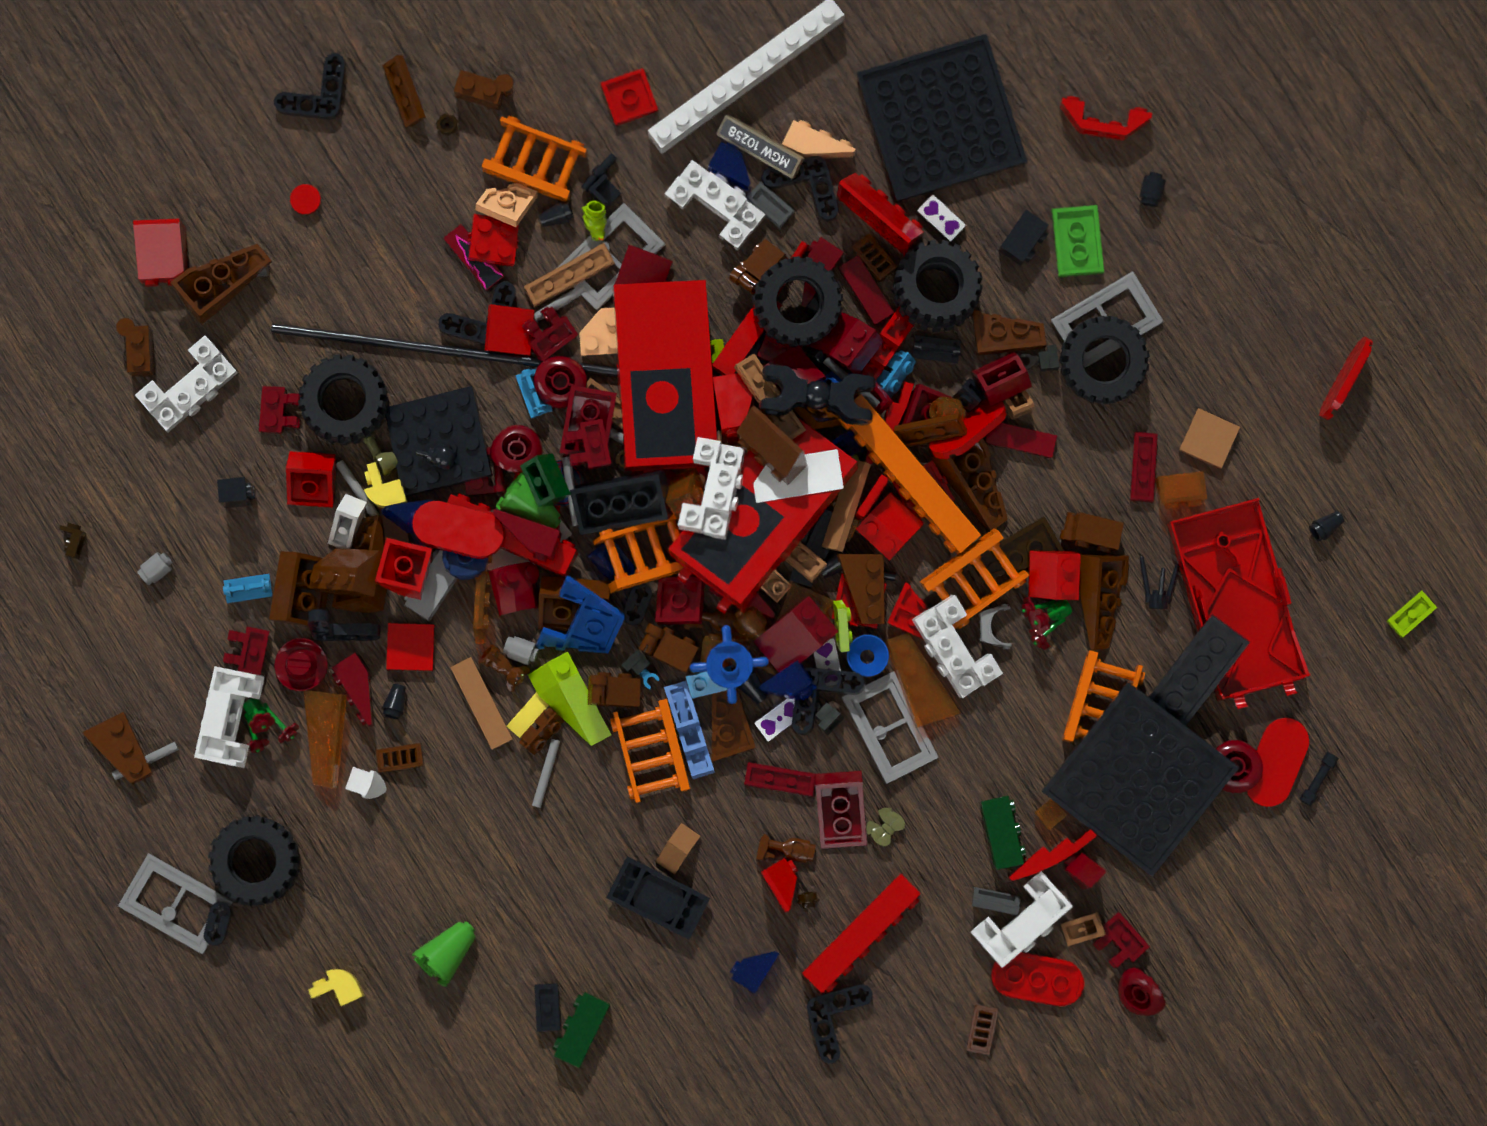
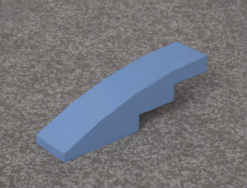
[664,681,715,779]

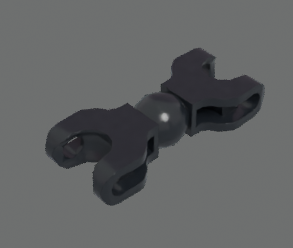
[759,365,876,425]

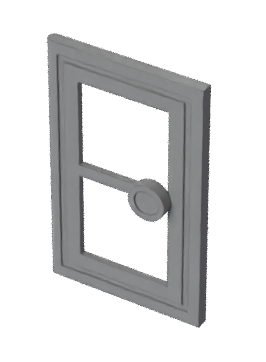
[556,203,666,311]
[1051,272,1164,368]
[842,671,939,784]
[118,853,233,954]

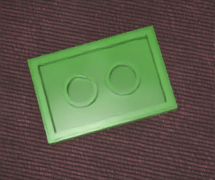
[1051,205,1104,278]

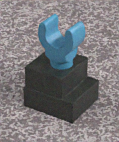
[621,649,659,689]

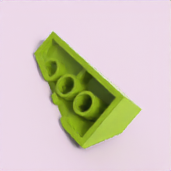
[528,652,612,746]

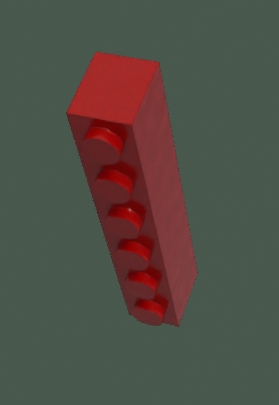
[447,493,579,577]
[802,874,921,993]

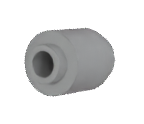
[137,552,173,585]
[503,636,539,665]

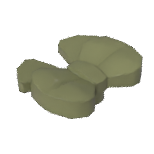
[866,807,905,847]

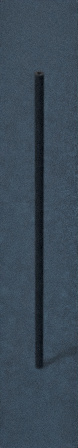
[271,323,617,377]

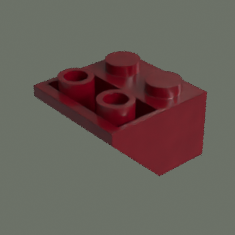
[972,352,1032,406]

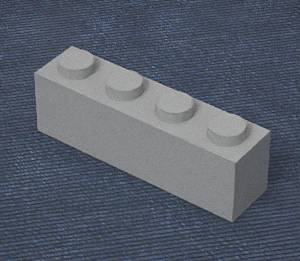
[404,549,458,622]

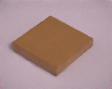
[1179,408,1240,469]

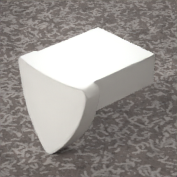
[345,767,387,799]

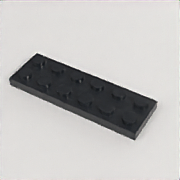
[1148,614,1250,725]

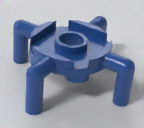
[689,625,769,704]

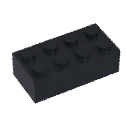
[570,469,674,535]

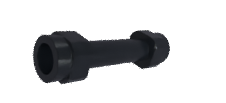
[1299,752,1339,806]

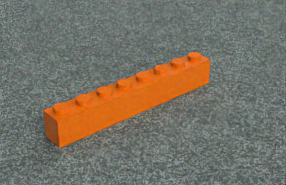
[838,394,981,554]

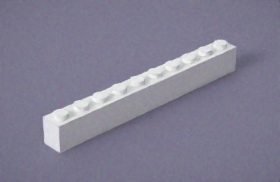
[648,0,844,154]

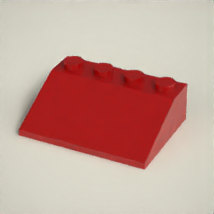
[836,173,924,256]

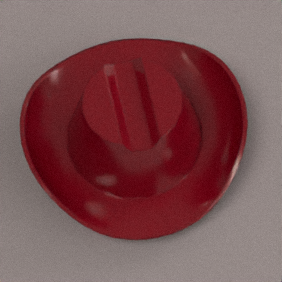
[534,356,587,408]
[490,425,543,473]
[274,638,328,691]
[1216,740,1263,793]
[1118,968,1166,1016]

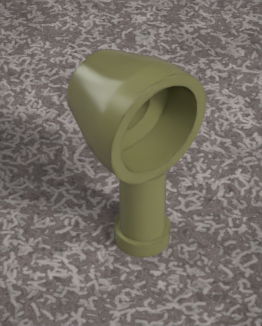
[363,435,398,477]

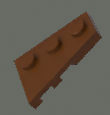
[972,310,1046,355]
[837,554,884,624]
[712,688,756,762]
[82,712,153,785]

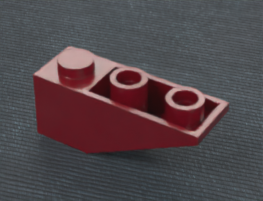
[332,653,374,727]

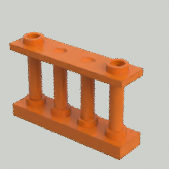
[481,116,587,202]
[593,511,683,593]
[919,528,1030,629]
[1062,650,1145,743]
[610,699,690,804]

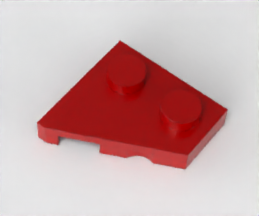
[887,582,928,640]

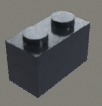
[999,210,1049,266]
[217,477,256,508]

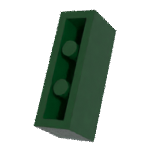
[979,796,1027,870]
[552,992,610,1068]

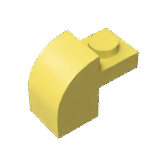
[364,462,408,509]
[308,969,365,1006]

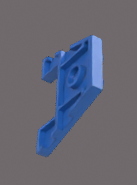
[536,576,625,653]

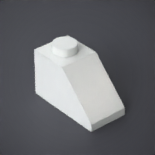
[328,494,367,549]

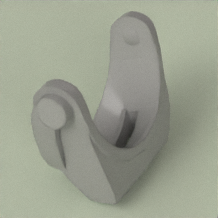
[979,604,1012,649]

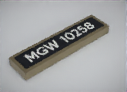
[716,114,804,179]

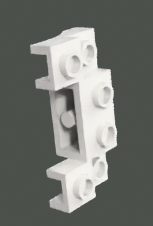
[665,160,765,251]
[135,335,238,432]
[678,437,745,540]
[911,595,1003,698]
[194,666,265,768]
[970,871,1073,968]

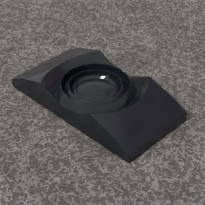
[606,856,710,940]

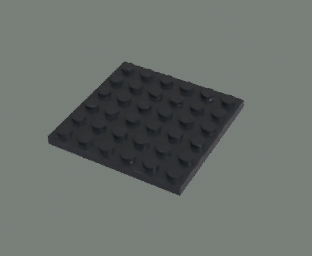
[856,33,1028,202]
[1042,682,1239,877]

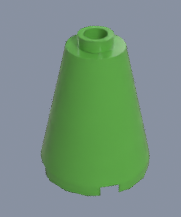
[495,473,561,529]
[412,921,476,987]

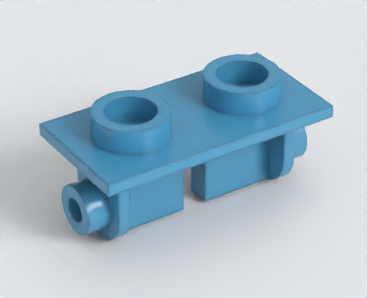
[876,350,916,398]
[516,368,553,418]
[223,574,273,603]
[686,666,737,698]

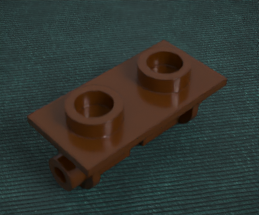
[519,707,564,755]

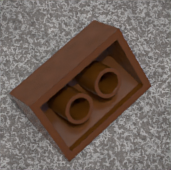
[737,406,808,485]
[309,548,383,597]
[269,551,328,627]
[538,576,611,631]

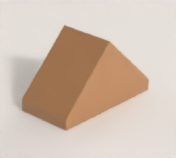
[1003,390,1035,420]
[655,823,700,875]
[1061,912,1105,946]

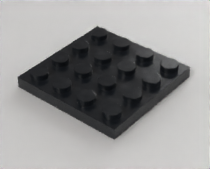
[386,386,493,497]

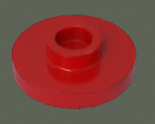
[290,184,321,215]

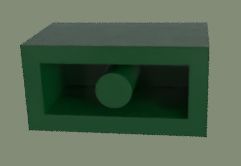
[520,453,571,507]

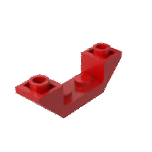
[1060,96,1153,141]

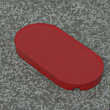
[1319,337,1373,420]
[929,400,1007,459]
[412,501,504,559]
[1246,718,1309,807]
[991,952,1084,1007]

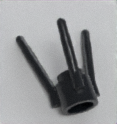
[1140,556,1179,610]

